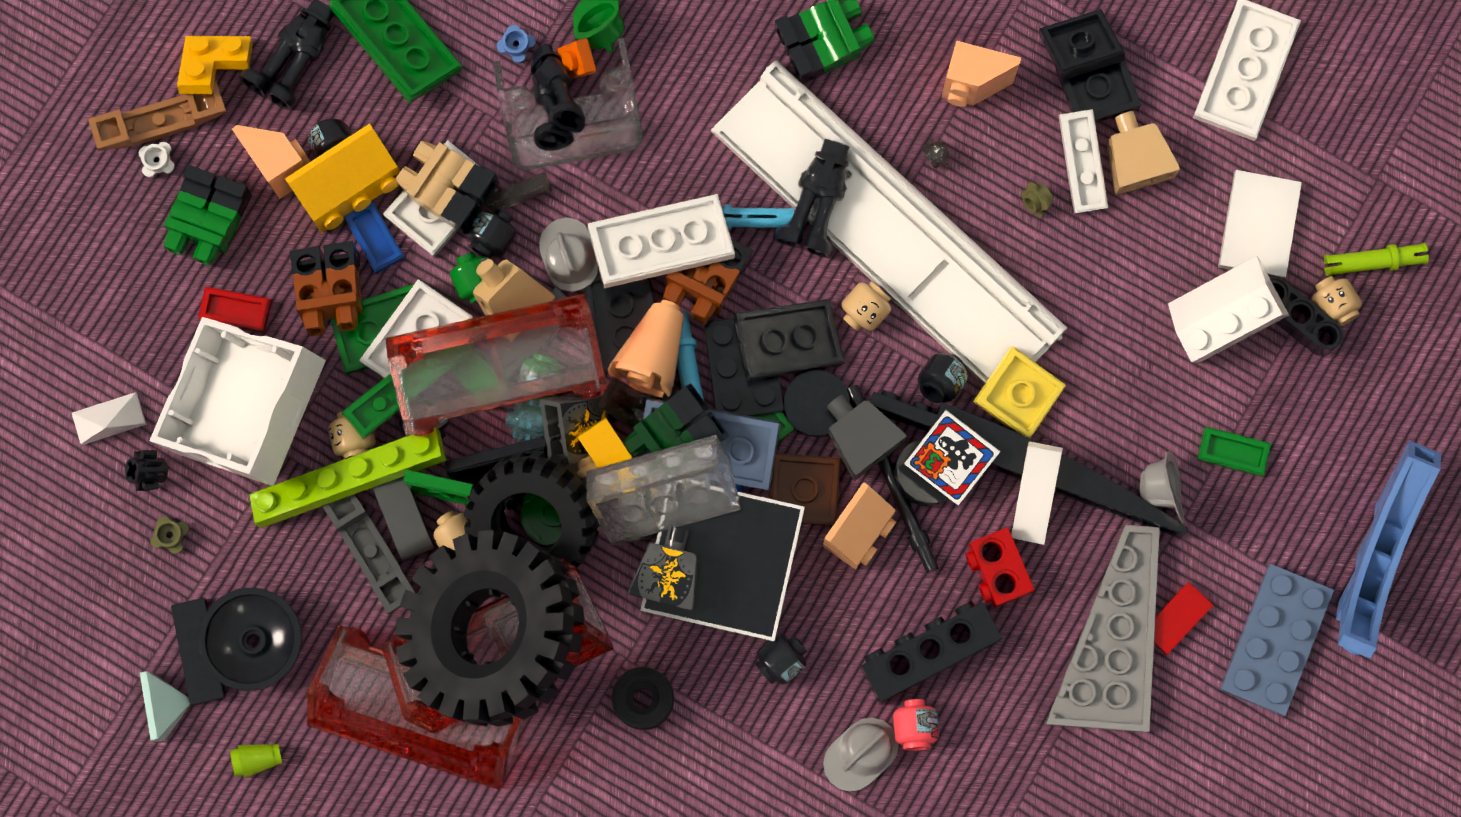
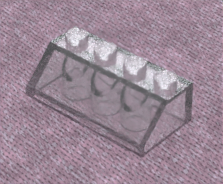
[586,435,741,545]

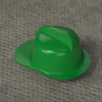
[573,0,625,53]

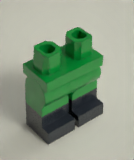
[775,0,874,84]
[164,164,252,267]

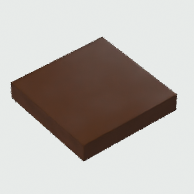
[770,453,841,526]

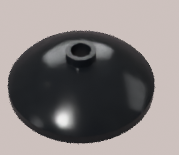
[198,588,302,691]

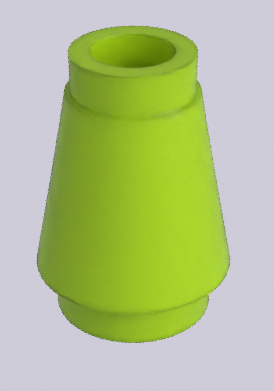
[230,744,282,778]

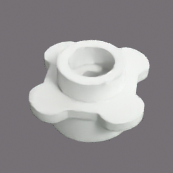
[139,142,175,178]

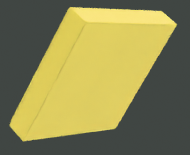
[973,347,1066,439]

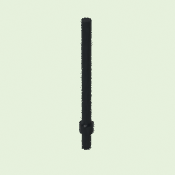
[847,385,939,574]

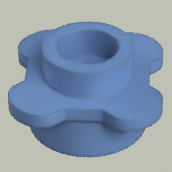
[497,25,536,63]

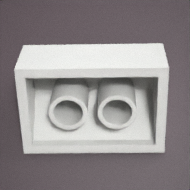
[1168,256,1289,363]

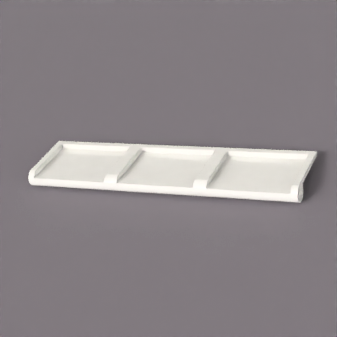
[711,60,1067,385]

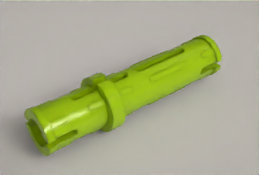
[1324,243,1429,276]

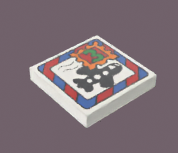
[904,410,1000,505]

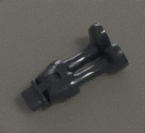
[239,0,335,110]
[531,44,585,151]
[772,139,850,258]

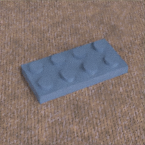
[637,398,781,490]
[1219,564,1334,717]

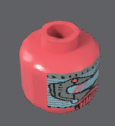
[893,699,939,751]

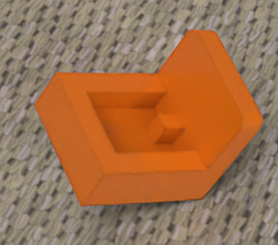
[557,38,596,80]

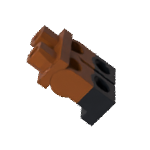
[663,239,753,325]
[290,241,363,336]

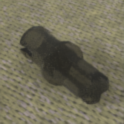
[487,171,553,212]

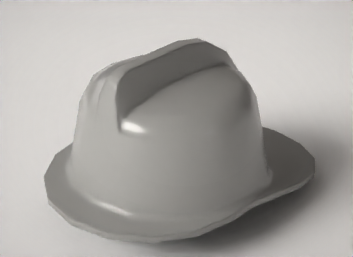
[539,217,599,292]
[1140,451,1185,525]
[823,717,899,792]

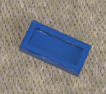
[344,200,405,274]

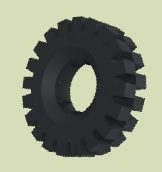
[395,530,585,727]

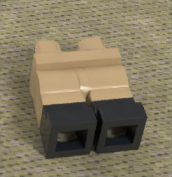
[396,140,500,235]

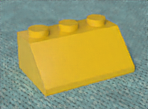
[285,123,400,234]

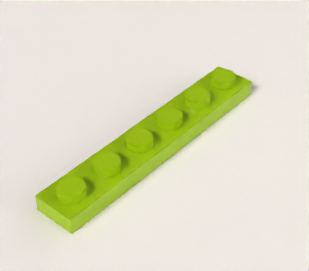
[249,426,446,528]

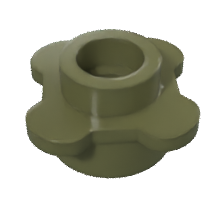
[1021,182,1053,218]
[150,516,189,554]

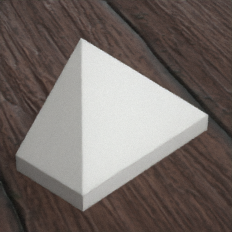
[72,392,147,445]

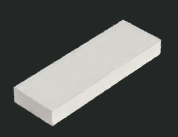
[1058,109,1108,213]
[1011,441,1063,545]

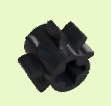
[125,450,168,491]

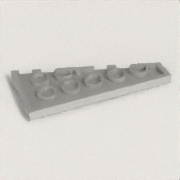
[1045,525,1160,733]

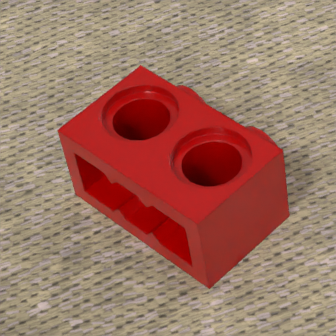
[965,527,1035,609]

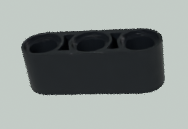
[1270,277,1343,356]

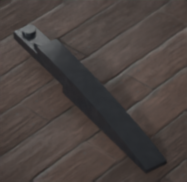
[870,390,1188,539]

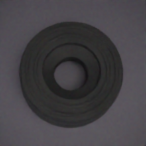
[612,667,674,730]

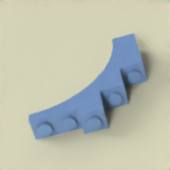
[1336,440,1441,659]

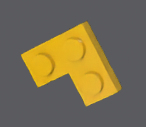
[177,36,253,94]

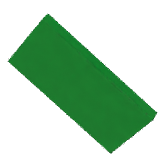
[329,0,462,104]

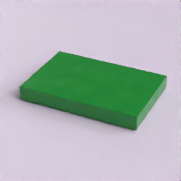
[330,281,424,375]

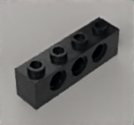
[860,601,1002,704]

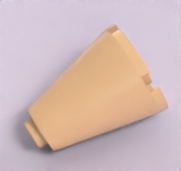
[608,300,684,398]

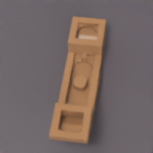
[88,80,226,151]

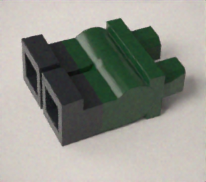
[623,383,729,482]

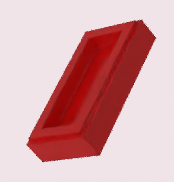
[198,286,272,333]
[1154,582,1213,655]

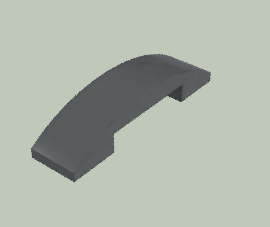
[322,494,416,615]

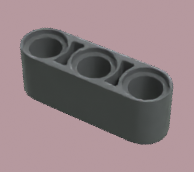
[373,476,435,561]

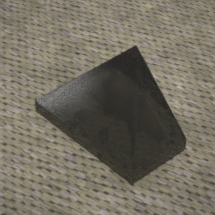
[597,376,649,429]

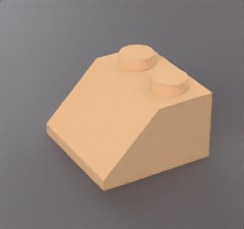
[942,41,1021,107]
[232,125,310,199]
[823,482,896,569]

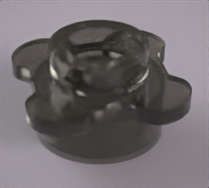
[922,136,951,169]

